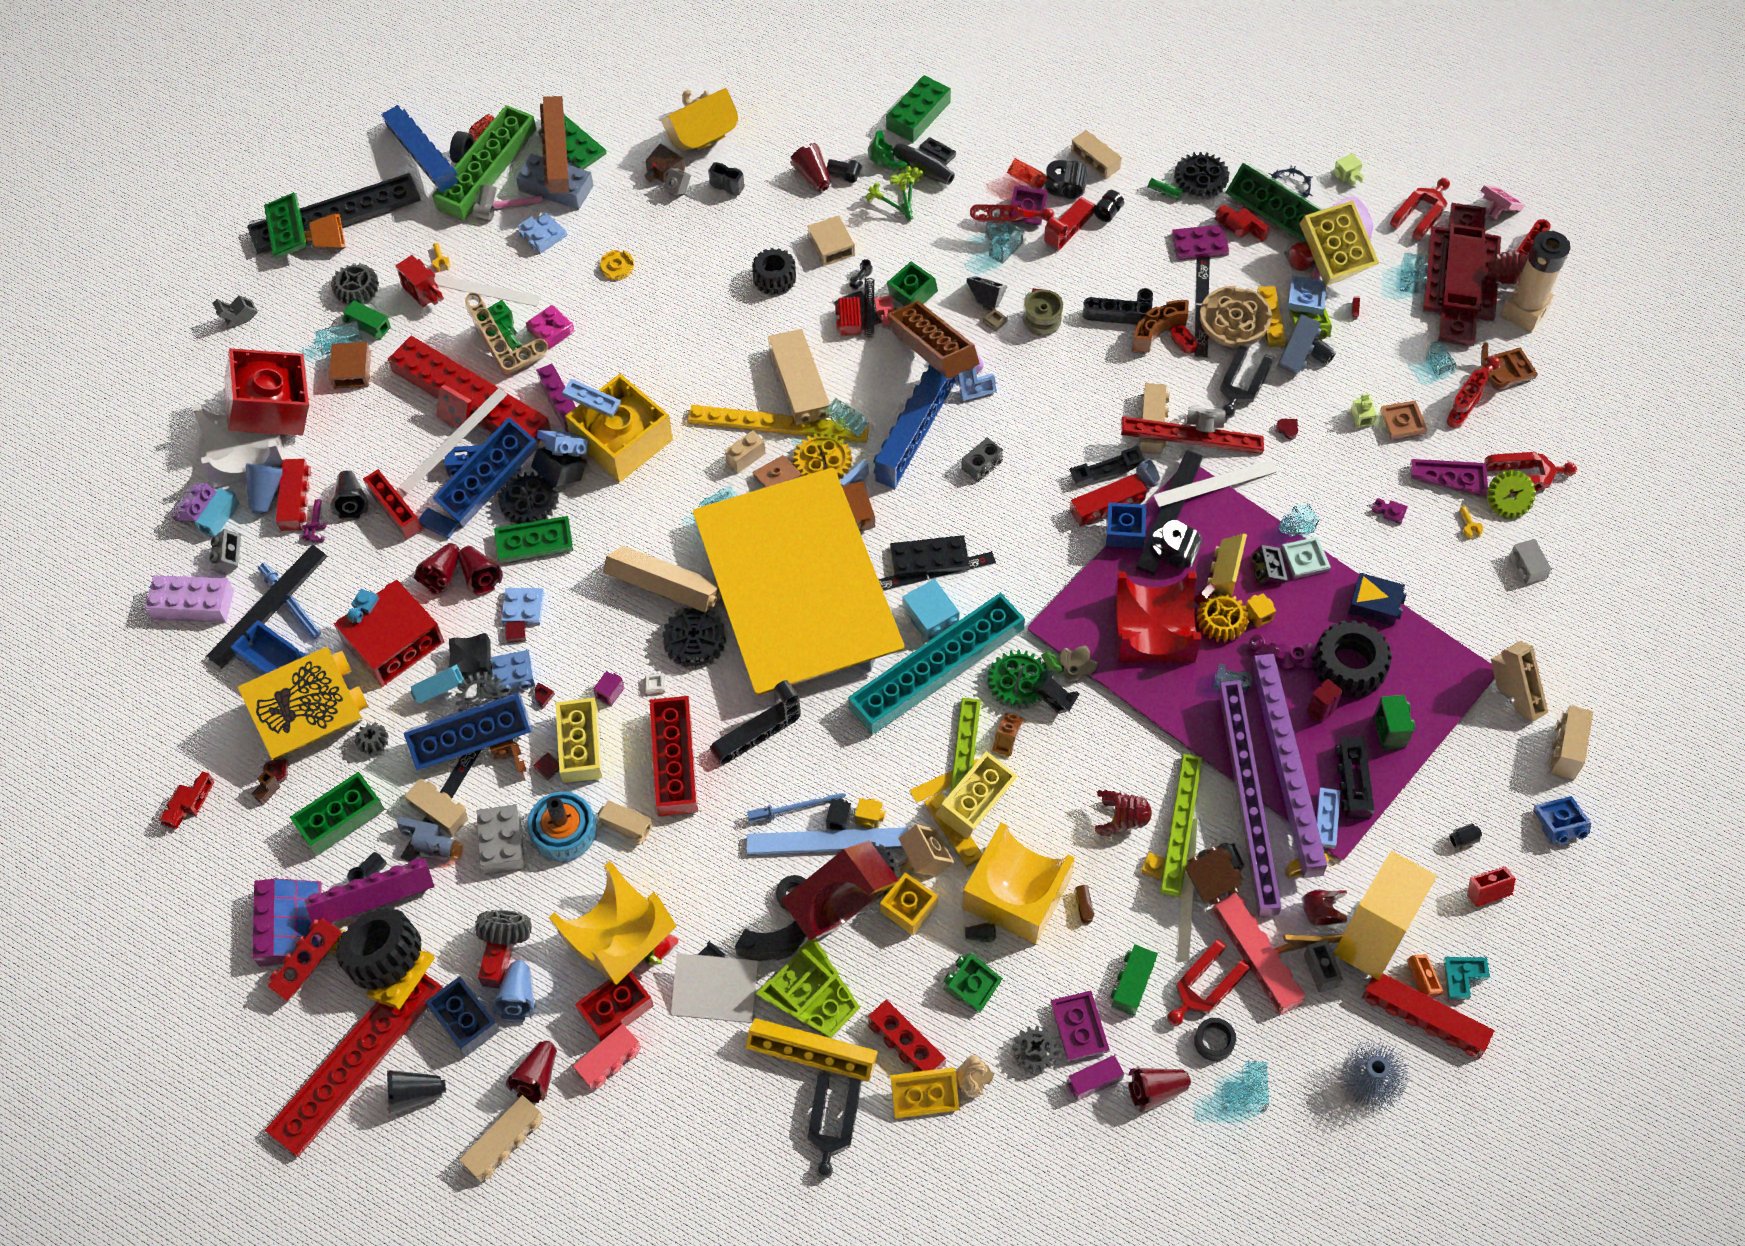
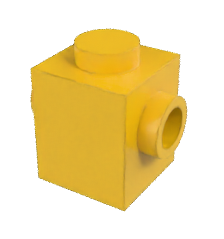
[1245,593,1276,628]
[855,798,886,829]

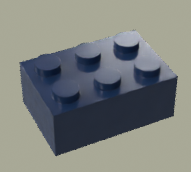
[425,976,500,1057]

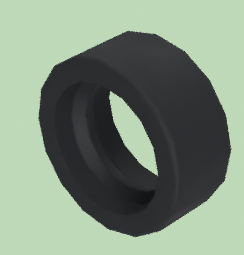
[449,131,474,163]
[1194,1018,1236,1061]

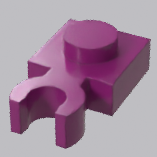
[1372,498,1408,524]

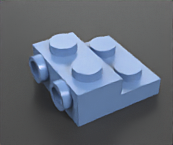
[491,649,535,693]

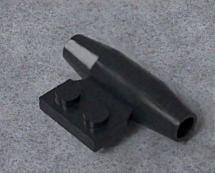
[892,137,957,185]

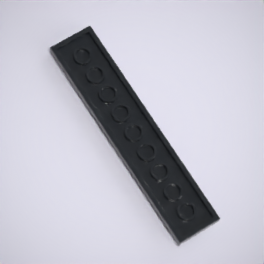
[247,173,421,254]

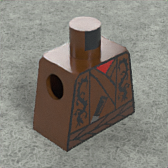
[644,143,685,183]

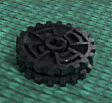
[662,607,726,669]

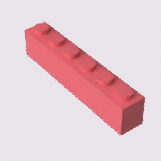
[1212,893,1305,1015]

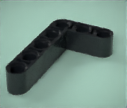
[709,680,801,765]

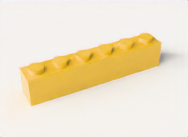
[745,1018,878,1082]

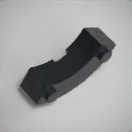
[735,920,808,962]

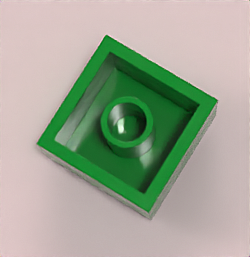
[886,261,938,306]
[1373,695,1415,750]

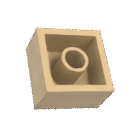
[898,824,954,876]

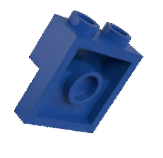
[1533,796,1591,845]

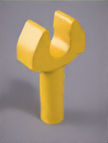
[432,243,451,272]
[1459,506,1483,539]

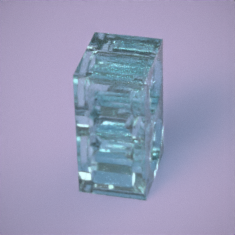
[1400,253,1428,293]
[825,397,869,438]

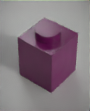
[593,671,625,706]

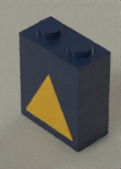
[1348,573,1407,626]

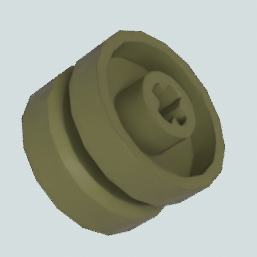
[1023,289,1064,335]

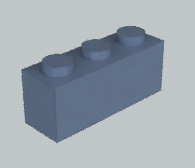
[1277,314,1322,375]

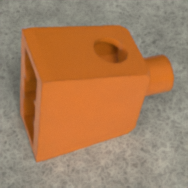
[304,214,346,247]

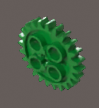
[987,649,1049,709]

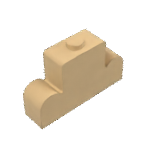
[1490,641,1549,722]

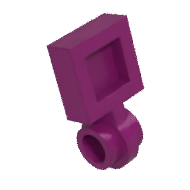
[1249,635,1287,659]

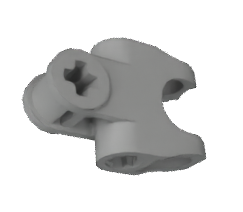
[1186,405,1225,432]

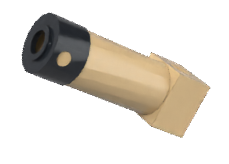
[1500,231,1571,333]

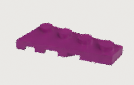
[1410,459,1488,498]

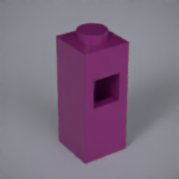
[1066,1055,1125,1101]

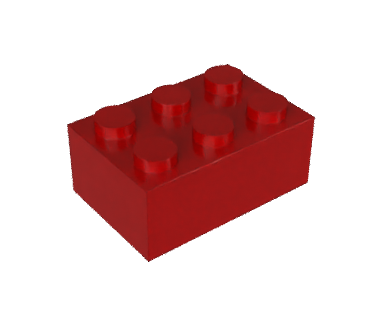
[575,971,654,1042]

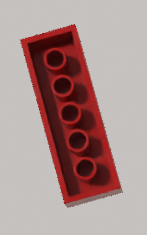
[649,696,698,817]

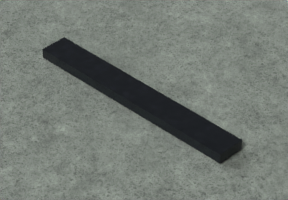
[1136,450,1203,575]
[207,544,328,669]

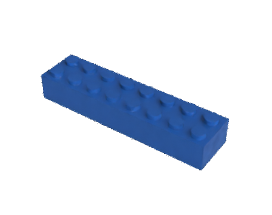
[873,364,957,489]

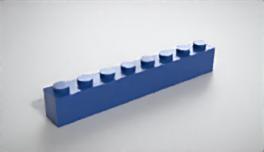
[381,105,458,192]

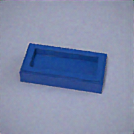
[418,507,459,539]

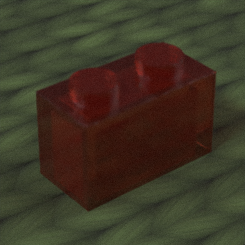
[1006,158,1048,189]

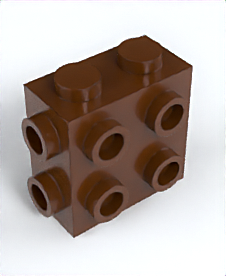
[1184,846,1243,906]

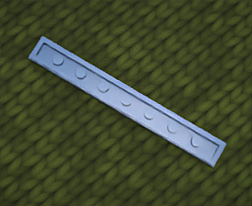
[747,827,909,855]

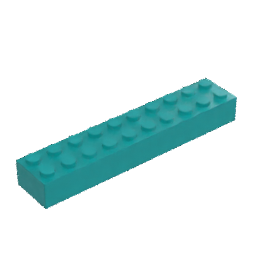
[848,592,1025,735]

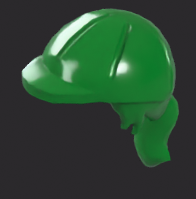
[867,130,909,170]

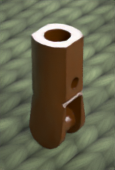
[1074,885,1095,925]

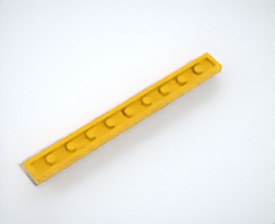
[688,404,869,443]

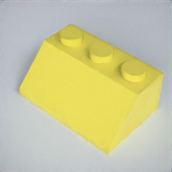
[1207,534,1247,598]

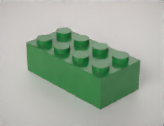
[886,75,951,143]
[289,771,385,856]

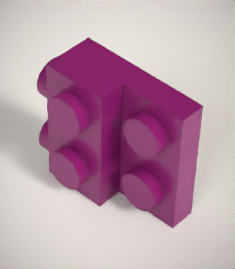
[1008,185,1048,226]

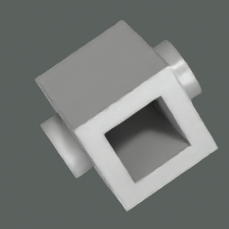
[664,168,691,196]

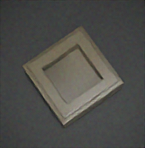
[983,308,1007,332]

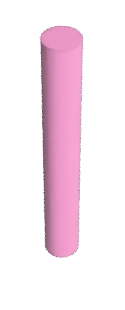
[493,195,543,209]

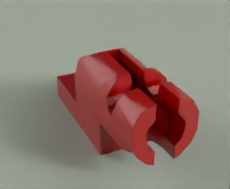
[1214,205,1269,242]
[158,771,215,829]

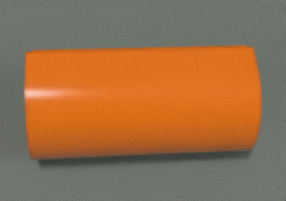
[1406,954,1444,998]

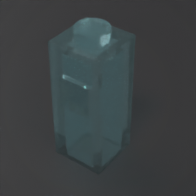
[313,321,363,355]

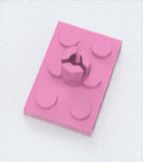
[1480,185,1525,220]

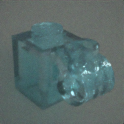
[1278,504,1320,536]

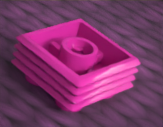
[525,305,575,350]

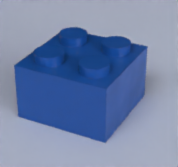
[1105,502,1146,549]

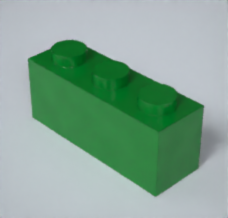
[1110,944,1158,1016]

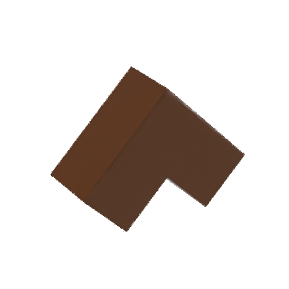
[251,770,281,805]

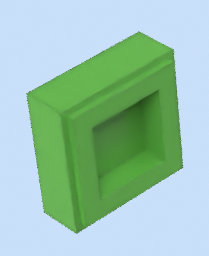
[1041,652,1063,674]

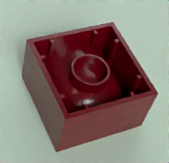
[781,840,899,941]

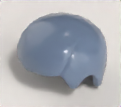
[1136,458,1160,488]

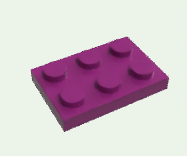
[1171,224,1229,260]
[1050,990,1110,1062]

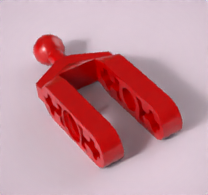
[1389,177,1450,241]
[970,204,1055,223]
[1446,356,1500,428]
[1484,452,1577,493]
[1167,939,1252,1026]

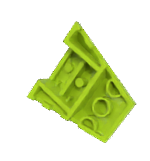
[756,939,860,1038]

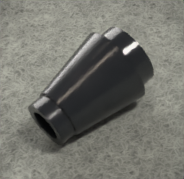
[965,922,996,943]

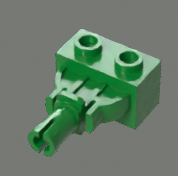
[474,300,522,351]

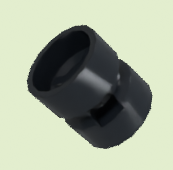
[1093,190,1125,222]

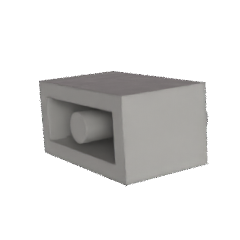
[1510,539,1552,585]

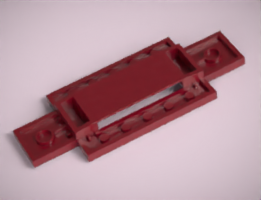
[1423,202,1501,346]

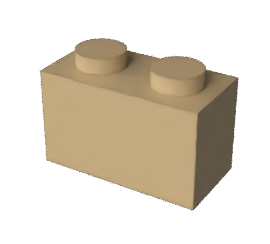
[725,430,766,474]

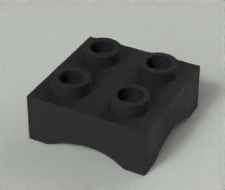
[448,633,491,678]

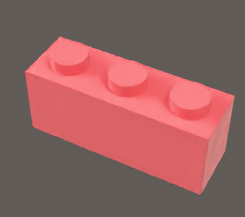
[573,1024,641,1091]

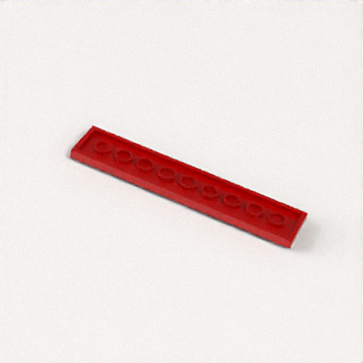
[264,974,443,1158]

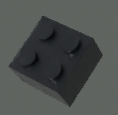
[531,447,587,487]

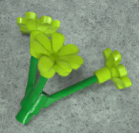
[865,166,923,221]

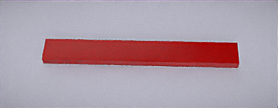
[1120,416,1264,454]

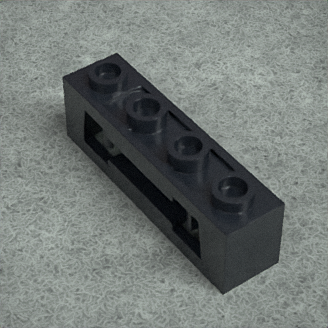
[1335,737,1375,819]

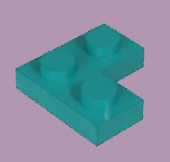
[1443,957,1490,1000]

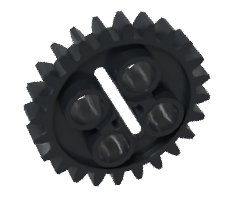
[1174,151,1230,198]
[498,471,559,524]

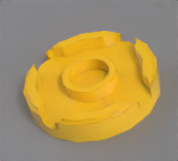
[600,250,634,280]

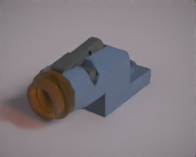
[397,816,463,861]

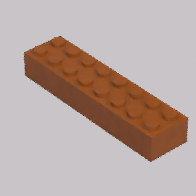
[887,301,980,379]

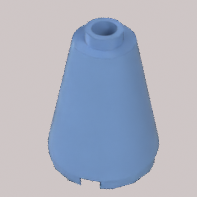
[245,463,283,515]
[492,960,535,1022]

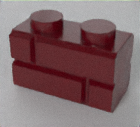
[1307,679,1342,723]

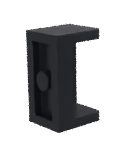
[1031,669,1080,714]

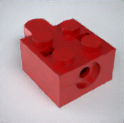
[395,255,444,308]

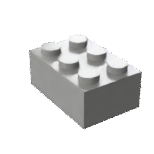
[476,804,525,875]

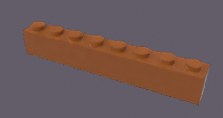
[540,96,569,194]

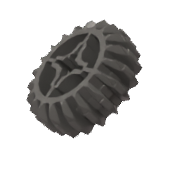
[331,262,379,305]
[455,672,509,712]
[475,909,532,945]

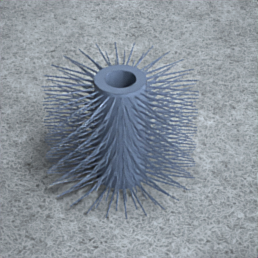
[1339,1037,1412,1114]

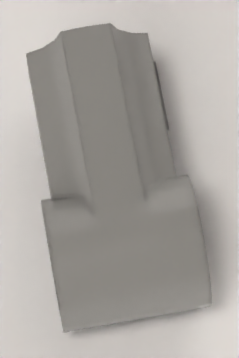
[473,184,497,220]

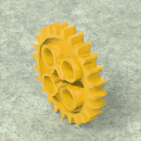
[793,432,852,479]

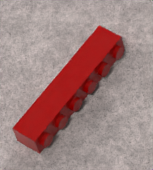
[1361,973,1495,1058]

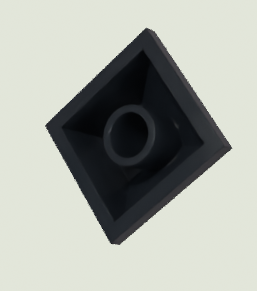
[966,276,1008,310]

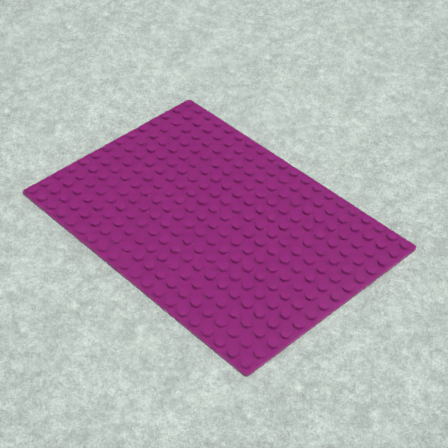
[1028,466,1495,861]

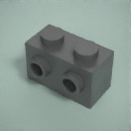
[209,528,241,576]

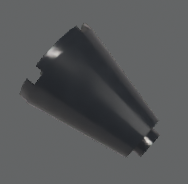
[330,470,369,521]
[387,1070,446,1114]

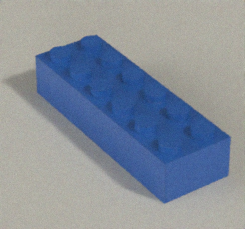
[433,417,539,527]
[403,692,533,771]

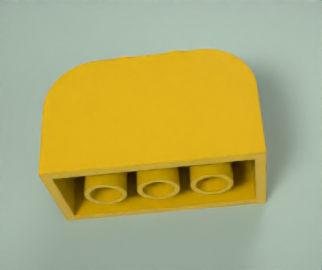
[660,87,738,151]

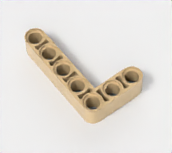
[465,292,548,374]

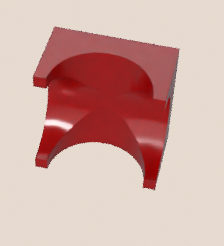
[1114,572,1201,662]

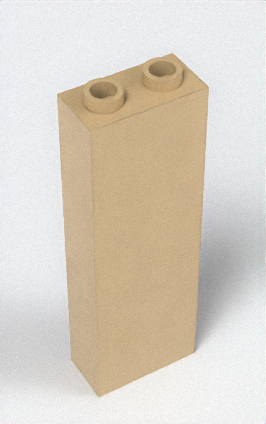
[768,329,831,425]
[603,545,722,612]

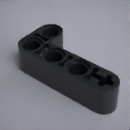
[1082,288,1153,325]

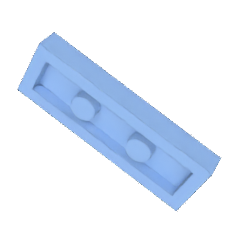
[562,379,621,418]
[1316,788,1340,849]

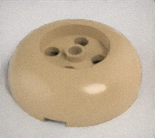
[1200,286,1272,348]

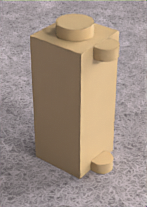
[597,800,653,845]

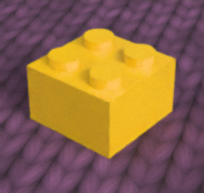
[880,872,938,936]

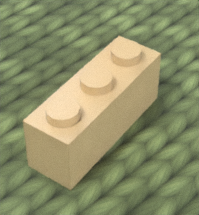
[1071,130,1122,179]
[404,779,469,837]

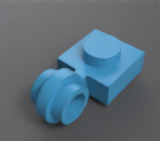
[347,588,379,623]

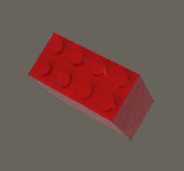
[334,579,445,687]

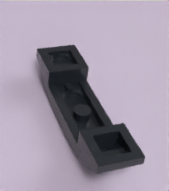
[1069,446,1145,485]

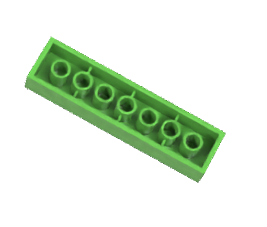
[432,105,537,220]

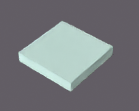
[1281,537,1331,579]

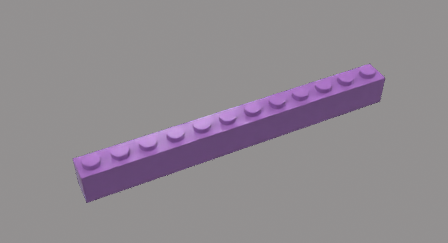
[1251,654,1327,878]
[1219,680,1282,917]

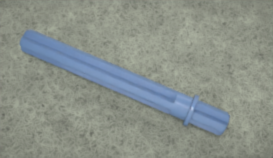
[258,562,321,639]

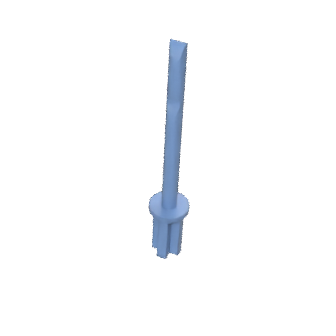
[746,793,846,823]

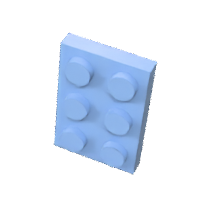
[1287,275,1326,315]

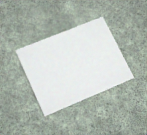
[671,953,758,1023]

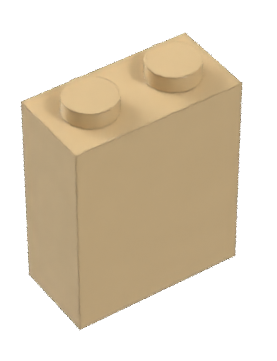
[807,215,855,266]

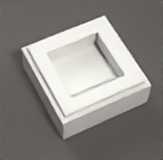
[645,673,666,695]

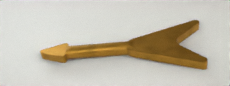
[1274,933,1344,954]

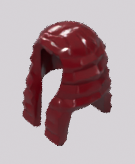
[1488,250,1528,286]
[1094,790,1152,836]

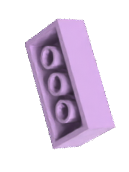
[145,575,234,623]

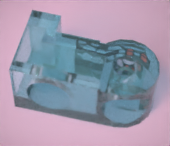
[1213,664,1253,694]

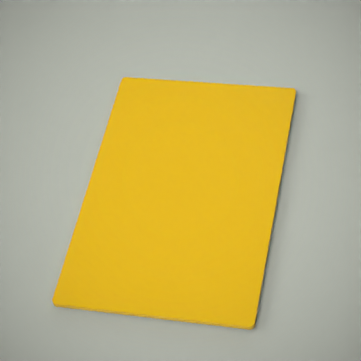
[693,468,905,695]

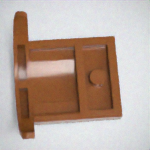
[1481,342,1538,389]

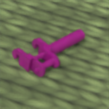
[301,499,327,542]

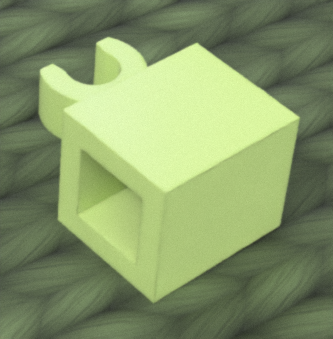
[1333,153,1364,186]
[1350,394,1377,428]

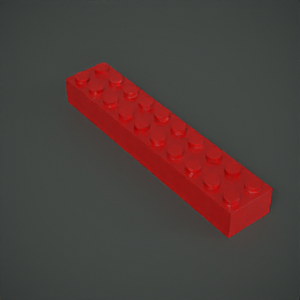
[387,335,551,444]

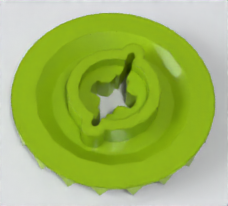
[1487,470,1536,519]

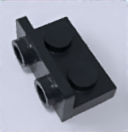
[1251,545,1288,586]

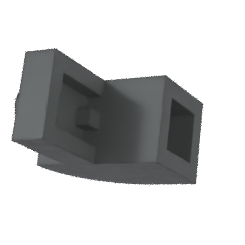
[212,295,258,327]

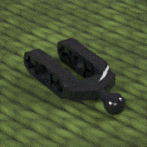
[1220,346,1274,418]
[808,1072,862,1179]

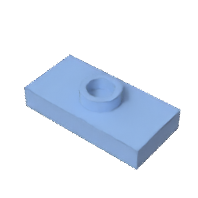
[840,460,869,486]

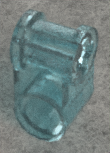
[1425,342,1457,378]

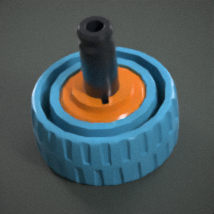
[527,792,597,862]

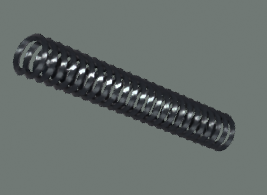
[864,278,875,338]

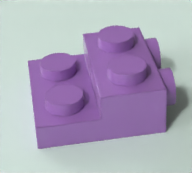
[171,483,216,521]

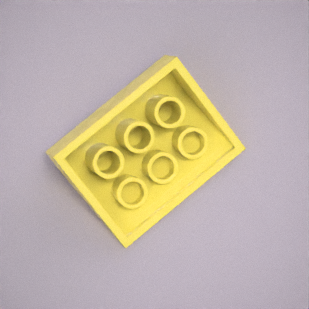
[1300,200,1379,286]

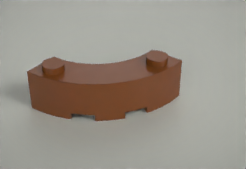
[1132,300,1189,353]

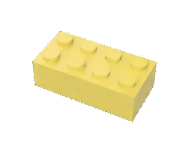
[555,697,603,783]
[935,751,1018,839]

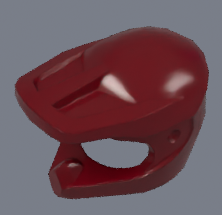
[1301,889,1348,926]

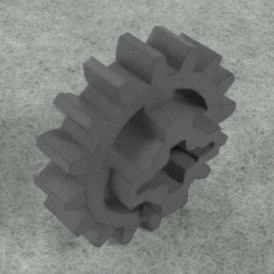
[1012,1025,1059,1074]

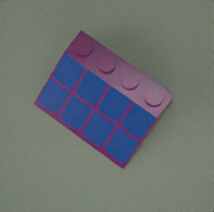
[252,878,322,967]

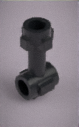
[849,259,873,290]

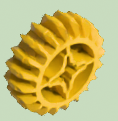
[1196,592,1249,643]

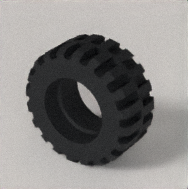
[1313,620,1392,698]
[336,907,422,990]

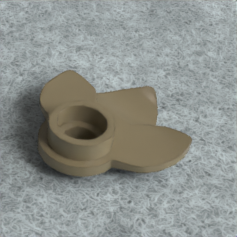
[1060,645,1098,681]

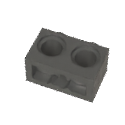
[961,437,1003,481]

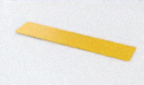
[910,759,978,802]

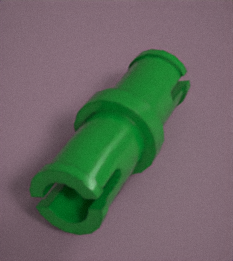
[1147,177,1183,200]

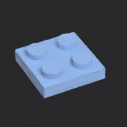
[501,588,544,625]

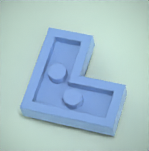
[957,367,997,401]

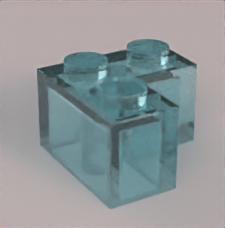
[985,213,1024,264]
[1221,1061,1269,1112]

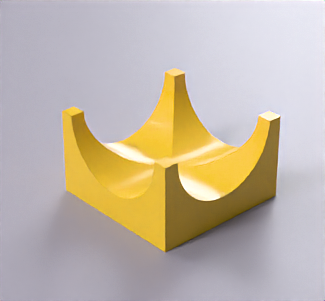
[548,861,677,985]

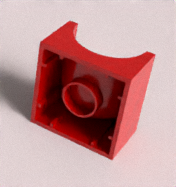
[224,348,309,436]

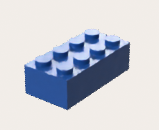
[231,620,307,676]

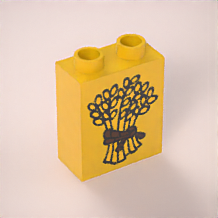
[238,646,369,760]

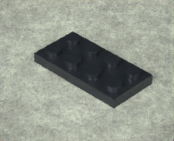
[890,535,970,578]

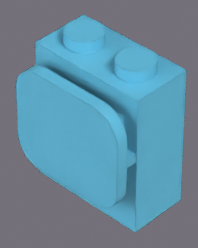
[902,578,960,639]

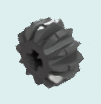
[354,722,389,756]

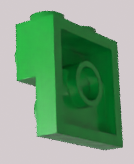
[943,953,1003,1013]

